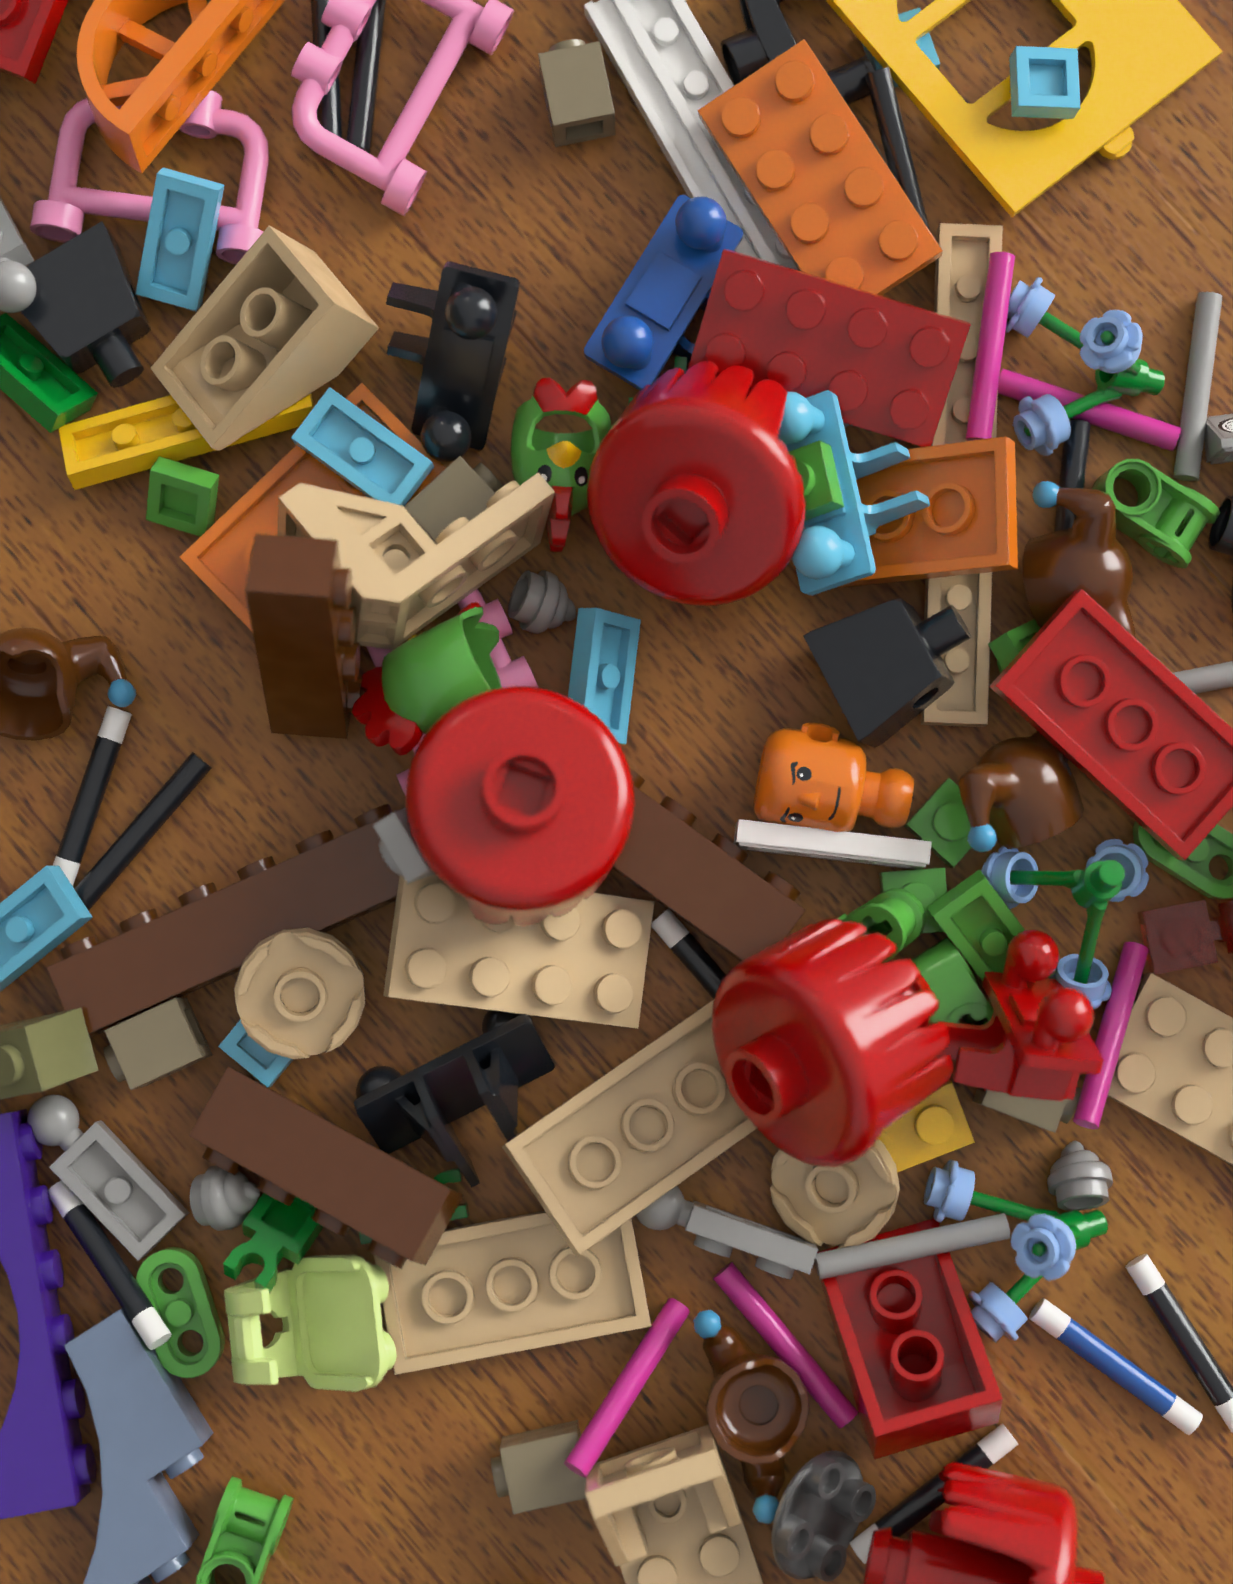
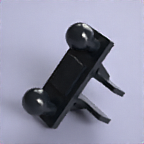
[386,261,520,462]
[353,1010,555,1187]

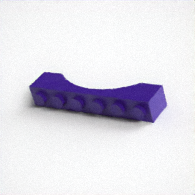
[0,1109,96,1520]

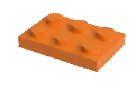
[837,436,1018,588]

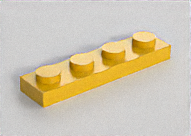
[58,393,314,490]

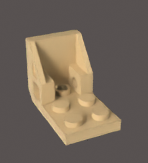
[277,472,555,650]
[585,1425,764,1584]

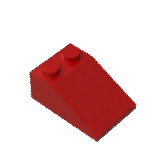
[817,1218,1003,1460]

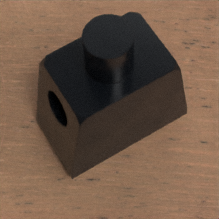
[21,221,151,388]
[803,598,971,748]

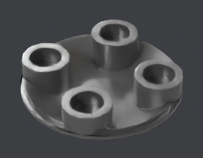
[772,1451,876,1582]

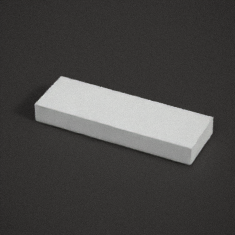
[734,819,932,870]

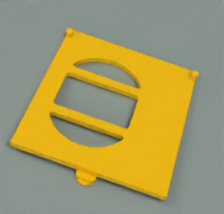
[825,0,1223,218]

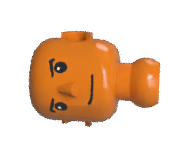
[754,723,914,832]

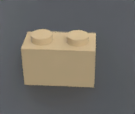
[151,225,379,451]

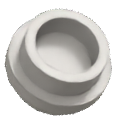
[508,570,576,634]
[1047,1141,1113,1211]
[190,1166,260,1231]

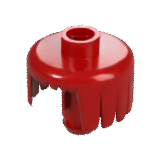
[587,361,805,606]
[406,686,634,926]
[711,919,953,1167]
[863,1462,1104,1584]

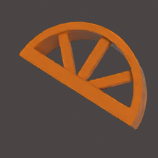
[76,0,285,174]

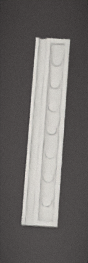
[584,0,852,428]

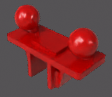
[938,929,1104,1102]

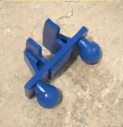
[584,195,743,390]

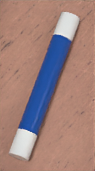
[1029,1298,1203,1435]

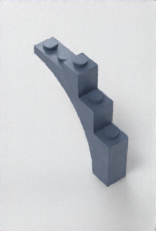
[64,1308,214,1584]

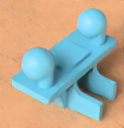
[778,390,930,596]

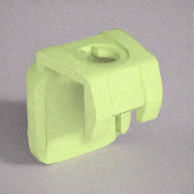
[224,1255,396,1391]

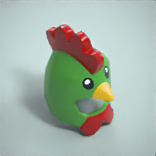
[510,377,611,552]
[352,602,502,756]

